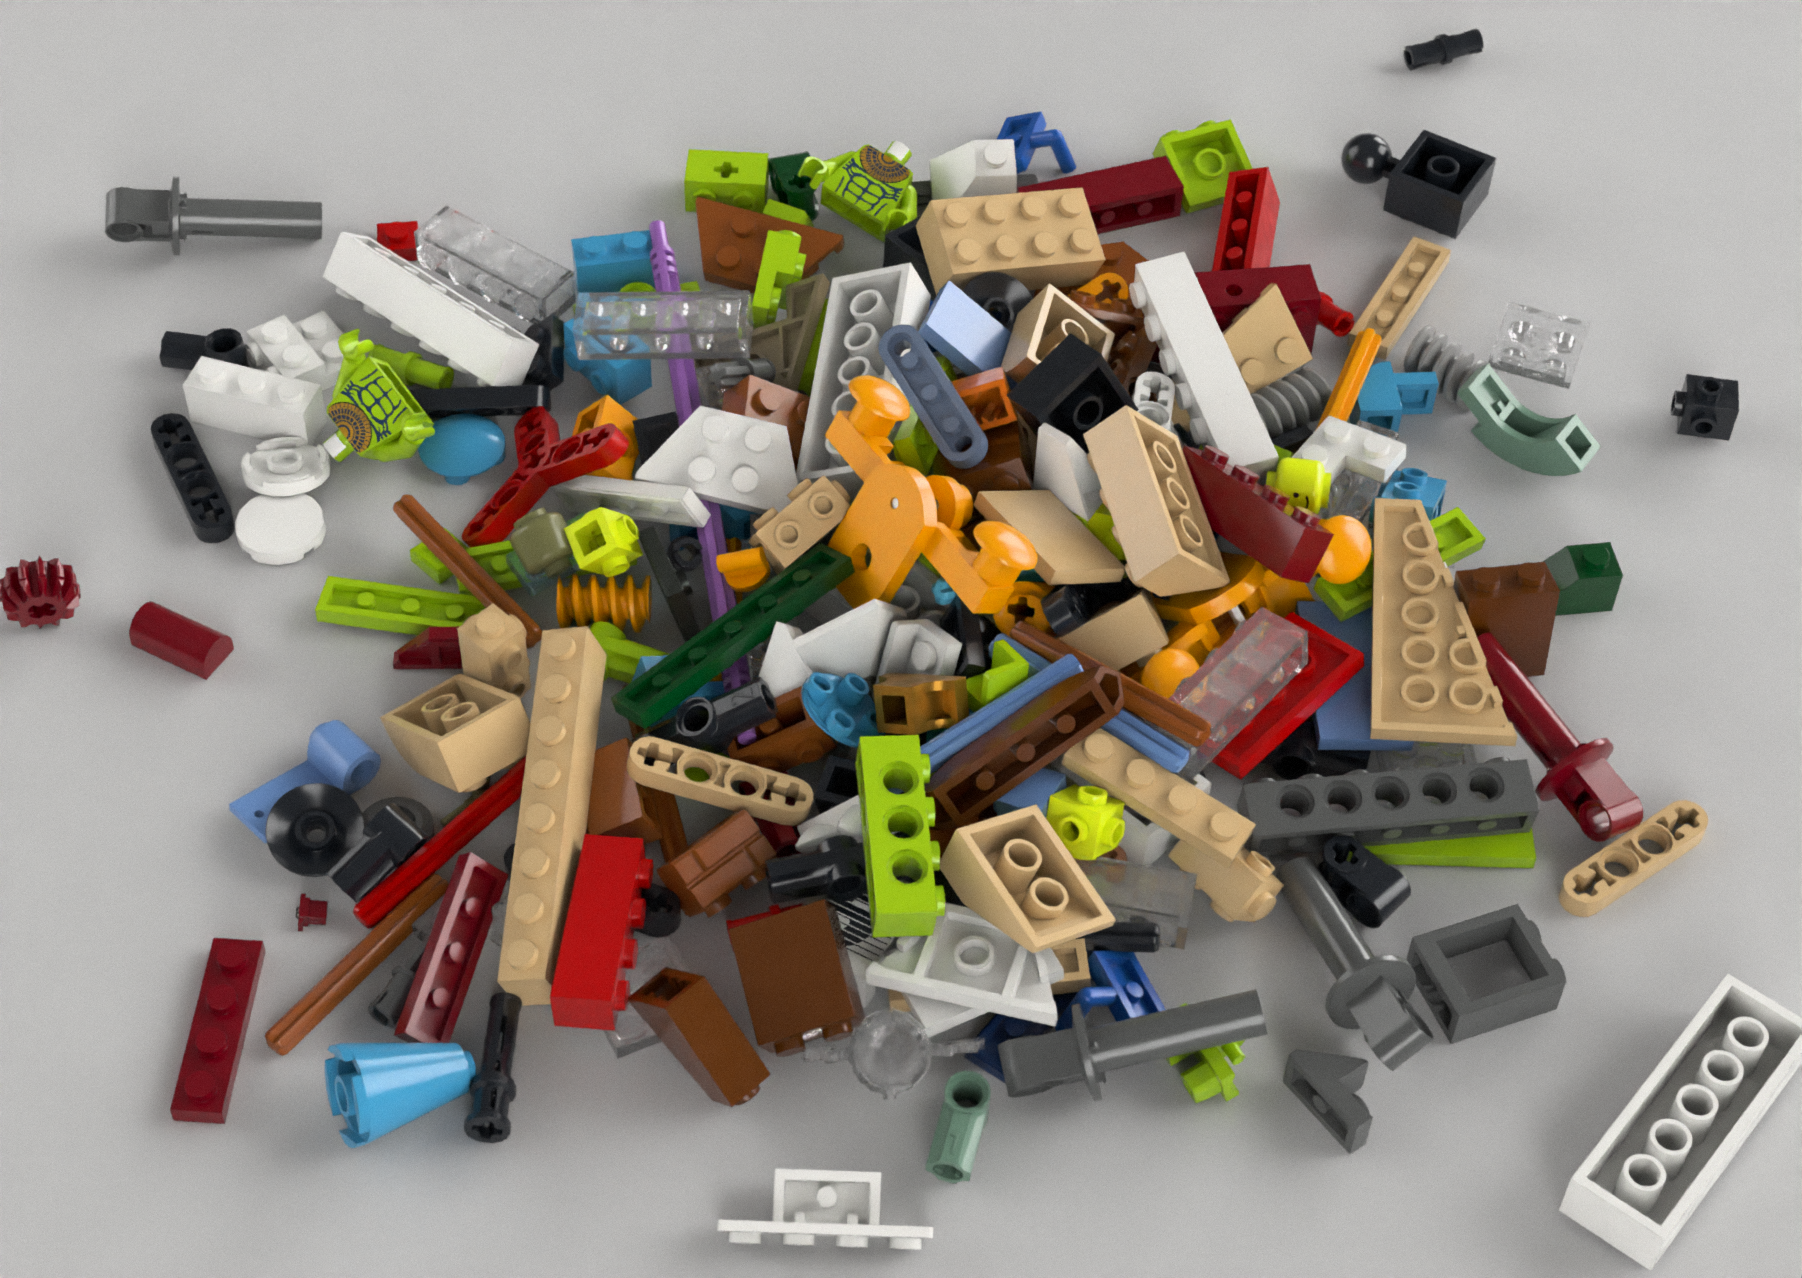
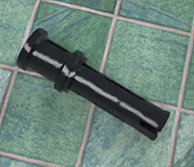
[464,992,522,1143]

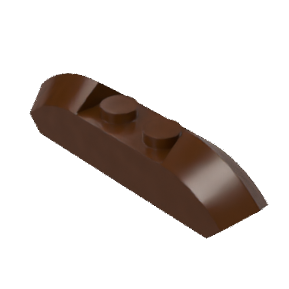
[924,666,1125,831]

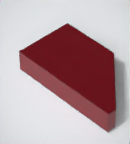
[393,626,463,669]

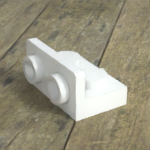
[871,619,962,703]

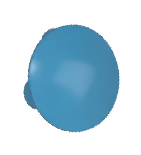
[418,414,506,485]
[801,672,885,748]

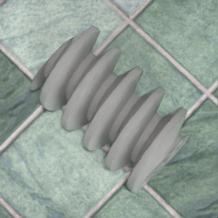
[1404,324,1498,412]
[1250,367,1332,438]

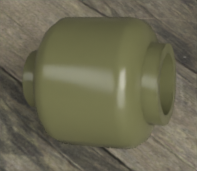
[510,507,573,579]

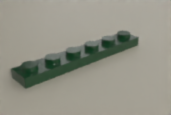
[611,543,855,729]

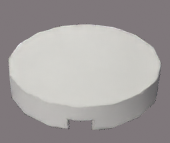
[241,437,331,496]
[235,493,326,565]

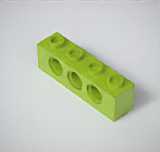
[855,735,945,938]

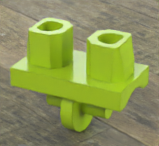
[1165,1003,1245,1103]

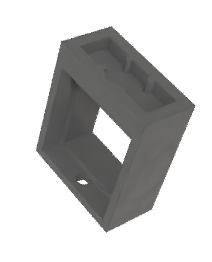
[1406,904,1566,1044]

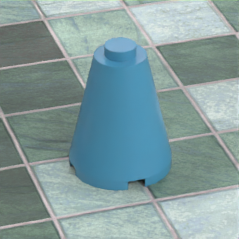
[325,1043,476,1148]

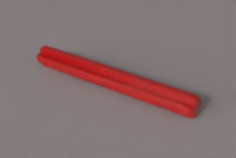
[353,756,526,929]

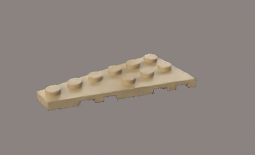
[1370,498,1517,746]

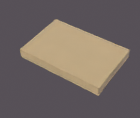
[973,490,1125,585]

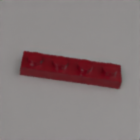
[394,852,509,1043]
[170,938,266,1124]

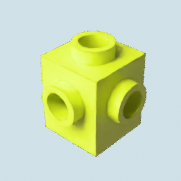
[564,507,643,577]
[1046,784,1125,861]

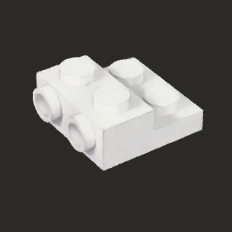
[244,310,343,391]

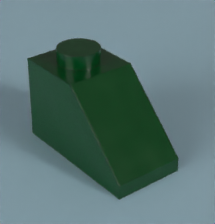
[1543,542,1623,616]

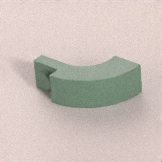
[1457,363,1601,476]

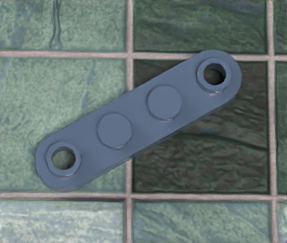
[878,324,988,469]

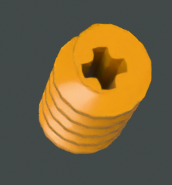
[556,574,652,633]
[993,581,1056,637]

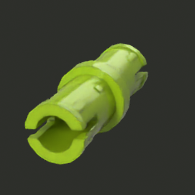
[368,344,454,389]

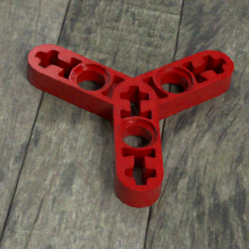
[461,406,629,548]

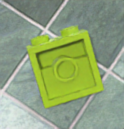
[1152,119,1253,214]
[747,230,807,331]

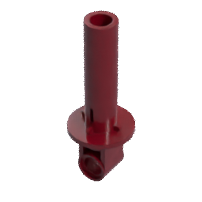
[1477,632,1643,842]

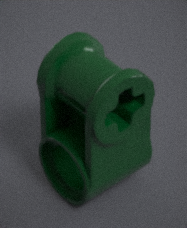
[769,151,819,221]

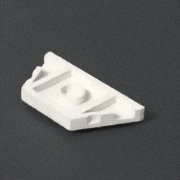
[635,405,798,514]
[865,903,1057,1026]

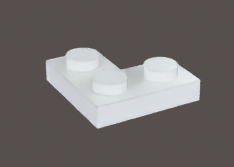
[1292,415,1406,484]

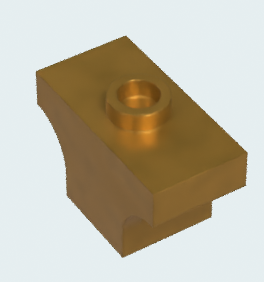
[873,673,969,735]

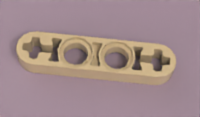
[627,736,814,826]
[1558,800,1708,917]

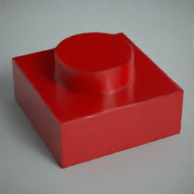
[377,221,420,261]

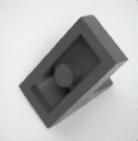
[1283,1049,1373,1154]

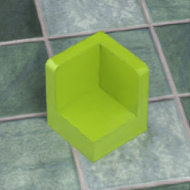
[966,639,1029,712]

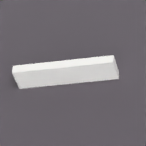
[550,475,711,527]

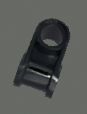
[1318,835,1411,929]

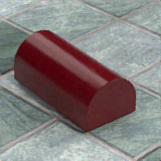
[129,601,234,680]

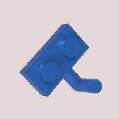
[997,111,1076,174]
[1054,950,1166,1031]

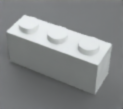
[183,356,327,446]

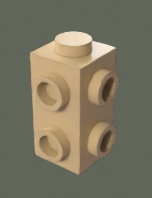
[749,475,851,574]
[457,603,531,699]
[1168,839,1284,922]

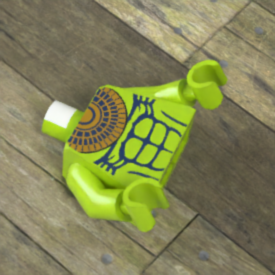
[797,141,917,243]
[323,328,435,462]

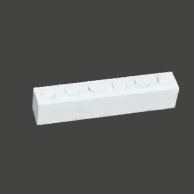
[322,231,539,387]
[1129,251,1279,485]

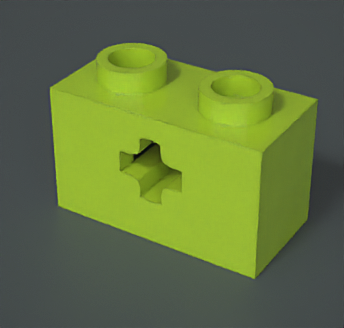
[684,149,769,214]

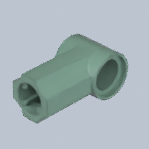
[926,1071,991,1184]

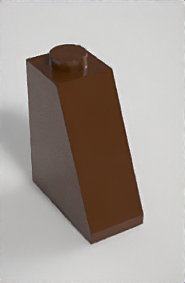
[628,967,771,1107]

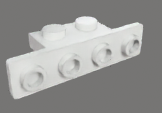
[717,1168,933,1250]

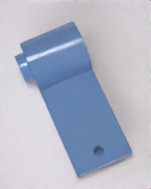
[229,720,381,844]

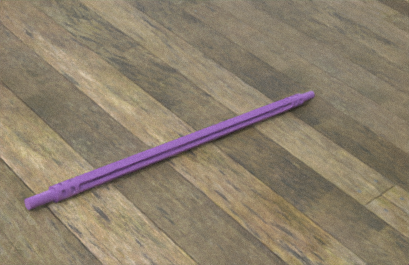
[649,220,757,745]

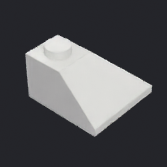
[929,139,1017,200]
[792,599,907,695]

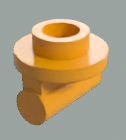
[716,547,771,592]

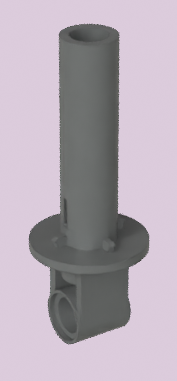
[105,177,322,256]
[1276,857,1434,1071]
[997,989,1268,1101]

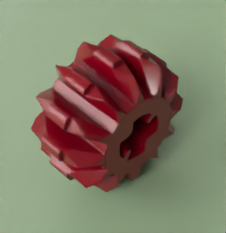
[0,556,81,629]

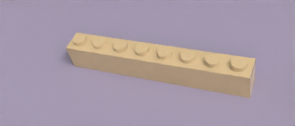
[497,626,607,1006]

